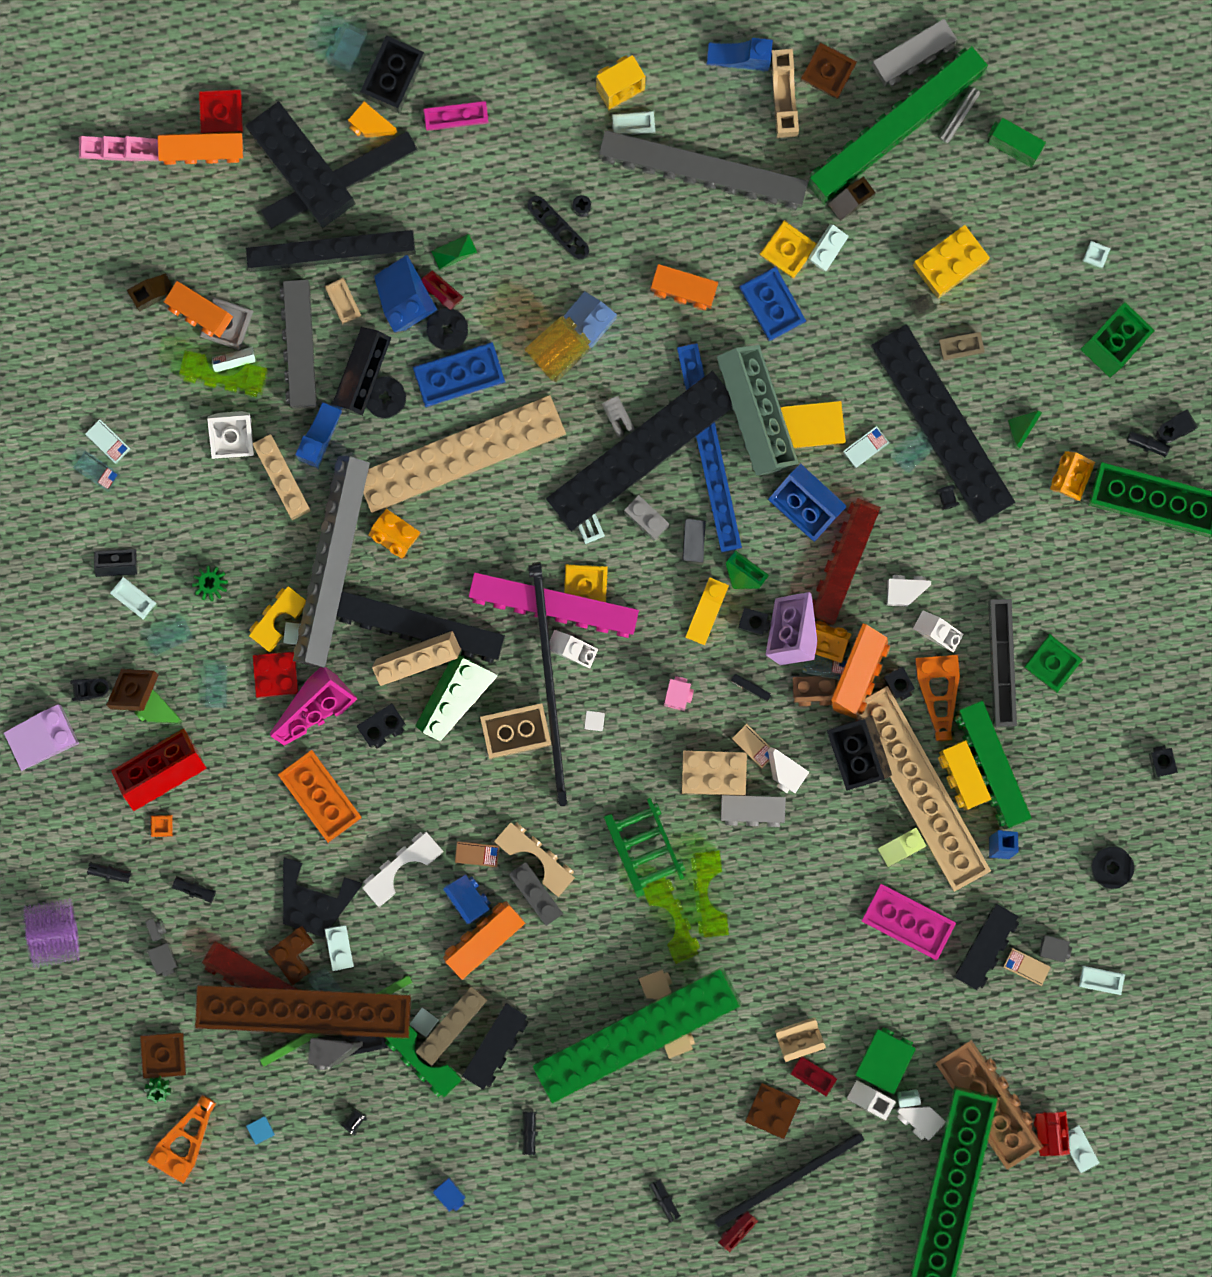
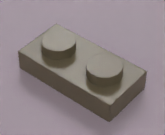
[939,332,985,361]

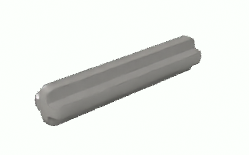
[939,87,980,143]

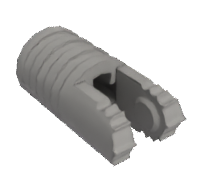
[602,396,635,438]

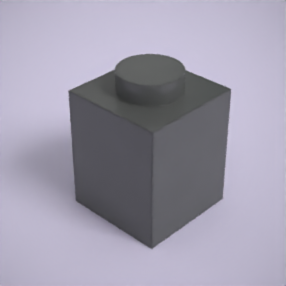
[1038,935,1072,962]
[147,943,179,977]

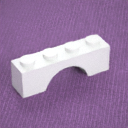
[362,832,444,907]

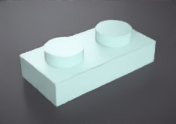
[808,224,849,271]
[324,925,354,971]
[1068,1125,1099,1173]

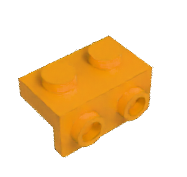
[369,509,421,559]

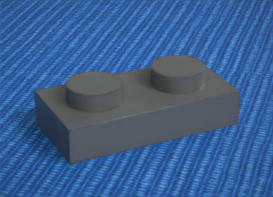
[145,918,167,941]

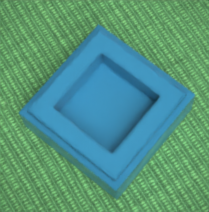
[246,1116,275,1145]

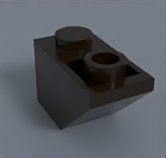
[828,176,876,221]
[127,273,173,312]

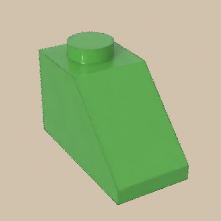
[134,689,182,724]

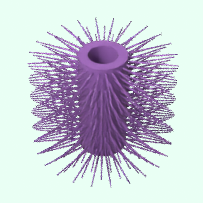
[23,898,80,967]

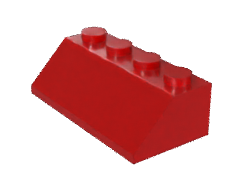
[111,728,207,811]

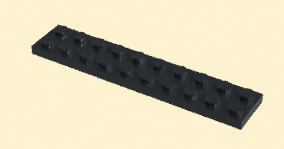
[871,324,1016,525]
[546,370,733,532]

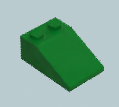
[1080,302,1155,378]

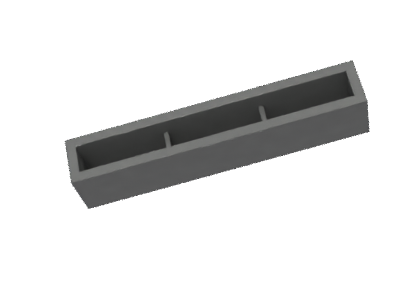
[280,280,317,409]
[988,599,1017,728]

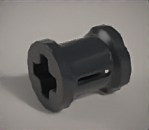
[573,195,591,217]
[936,485,960,511]
[340,1107,368,1135]

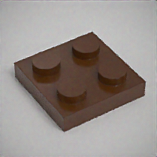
[801,42,857,100]
[106,669,158,711]
[140,1033,186,1079]
[745,1083,801,1139]

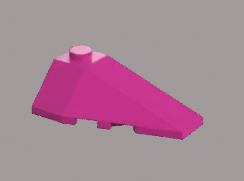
[269,667,357,746]

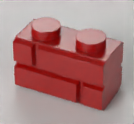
[1034,1111,1070,1156]

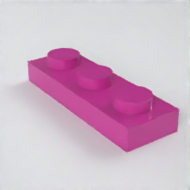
[424,101,489,131]

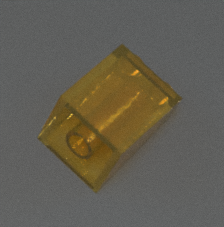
[524,316,592,383]

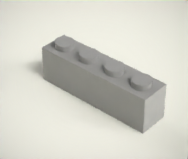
[872,19,957,86]

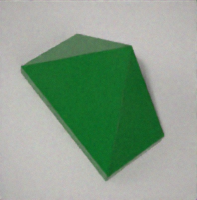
[431,234,478,270]
[1008,410,1042,450]
[725,551,769,589]

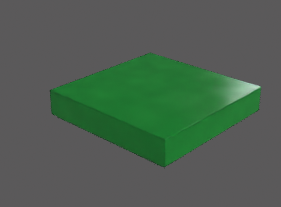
[1023,634,1083,693]

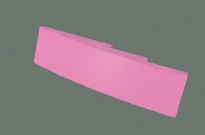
[79,136,159,161]

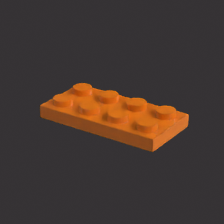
[278,750,362,843]

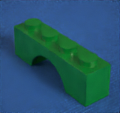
[385,1025,463,1098]

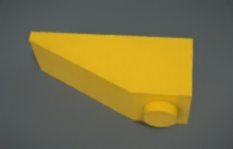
[685,577,729,645]

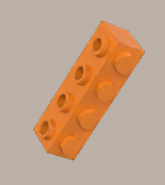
[158,132,243,165]
[443,901,525,980]

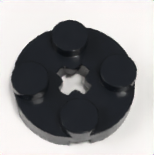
[427,308,468,351]
[366,376,406,419]
[1091,847,1134,889]

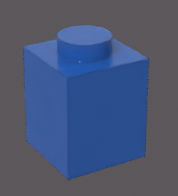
[989,830,1019,859]
[433,1177,466,1212]

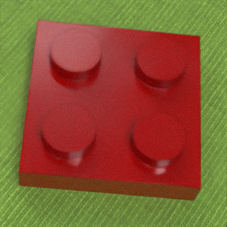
[199,90,243,133]
[253,652,298,698]

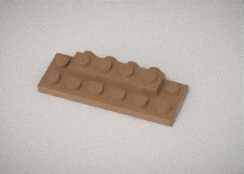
[935,1040,1043,1170]

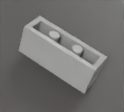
[721,795,786,827]

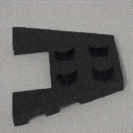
[283,857,363,937]

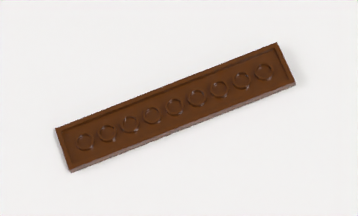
[195,985,411,1038]

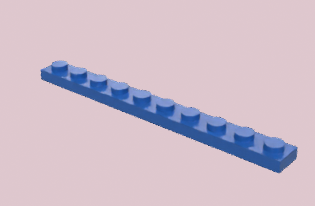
[677,343,742,552]

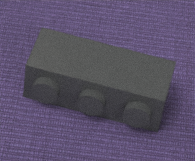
[509,862,563,926]

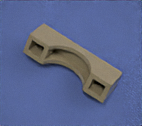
[416,986,487,1065]

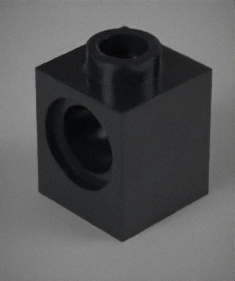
[738,607,771,636]
[883,667,915,701]
[1148,745,1178,778]

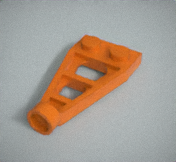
[915,655,960,741]
[147,1095,216,1184]

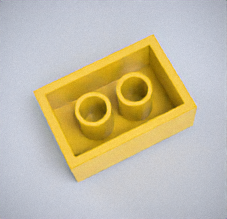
[596,55,646,110]
[913,225,990,299]
[938,741,991,811]

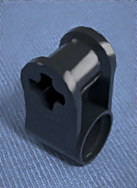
[1156,409,1198,444]
[70,678,112,702]

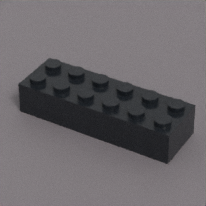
[245,101,356,229]

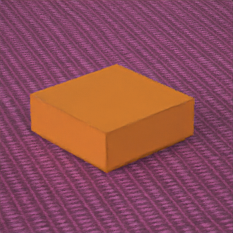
[151,815,173,837]

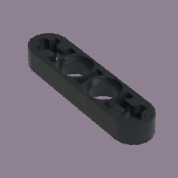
[527,196,589,261]

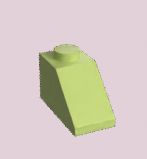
[877,828,926,867]

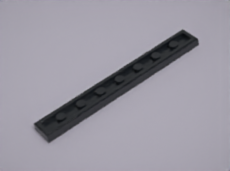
[261,131,418,230]
[714,1132,865,1228]

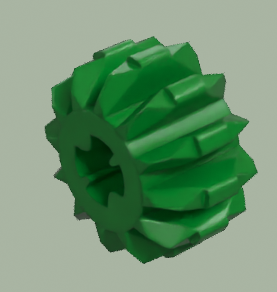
[192,566,228,602]

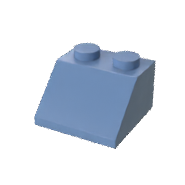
[558,291,617,350]

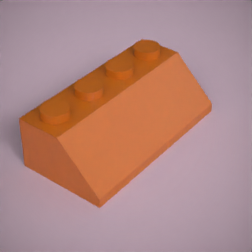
[832,624,890,719]

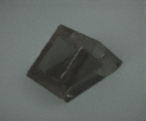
[910,294,935,319]

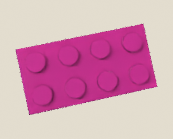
[861,884,956,961]

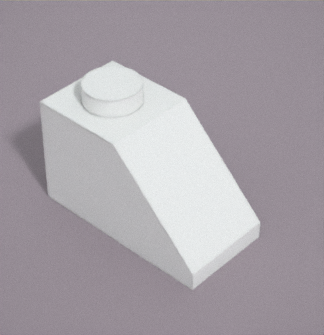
[768,747,809,793]

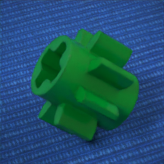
[144,1076,171,1103]

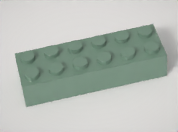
[717,345,799,476]

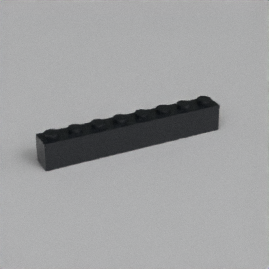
[246,230,416,272]
[336,591,505,663]

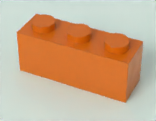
[651,264,718,311]
[164,281,233,338]

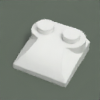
[207,411,254,459]

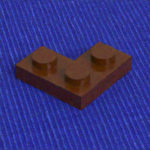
[268,926,314,986]

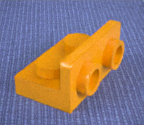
[1050,451,1095,501]
[815,621,852,663]

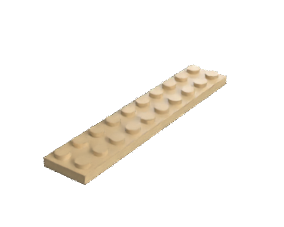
[363,395,566,513]
[858,686,991,892]

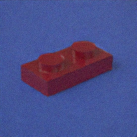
[421,270,464,310]
[790,1057,837,1097]
[718,1211,759,1252]

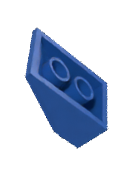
[374,255,437,332]
[443,875,491,924]

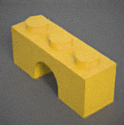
[249,586,306,653]

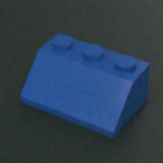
[768,464,847,542]

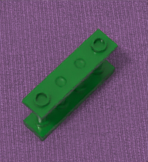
[604,798,685,898]

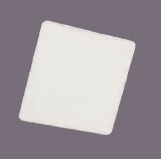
[585,711,605,731]

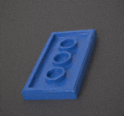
[413,342,505,408]

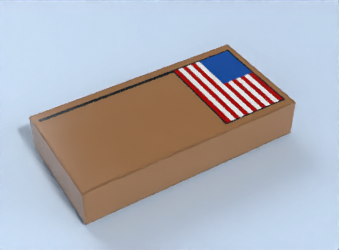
[455,841,500,867]

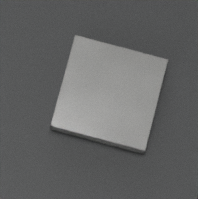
[200,297,253,350]

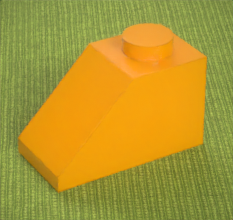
[348,101,397,138]

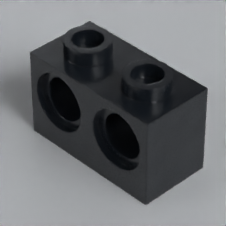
[357,703,406,749]

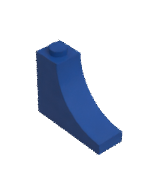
[707,38,773,71]
[296,402,342,469]

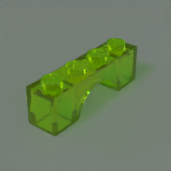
[179,350,268,397]
[691,850,729,938]
[643,877,700,964]

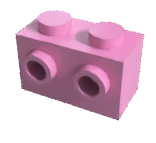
[664,676,694,711]

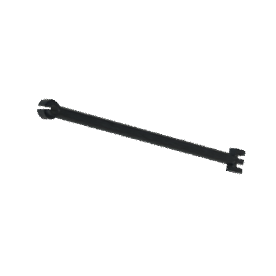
[528,562,567,807]

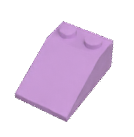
[766,592,817,666]
[4,704,79,771]

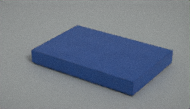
[739,267,806,342]

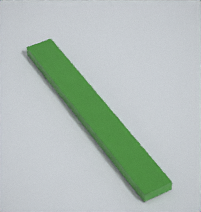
[260,975,413,1067]

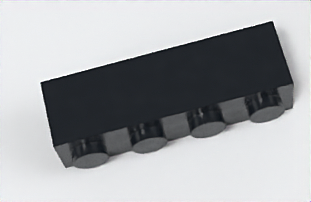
[332,327,392,416]
[953,904,1019,990]
[462,1003,529,1090]

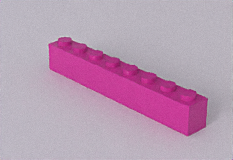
[469,573,639,638]

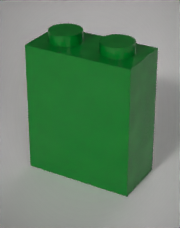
[988,117,1046,168]
[854,1027,916,1094]

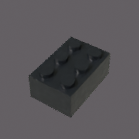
[360,35,425,114]
[827,715,892,791]

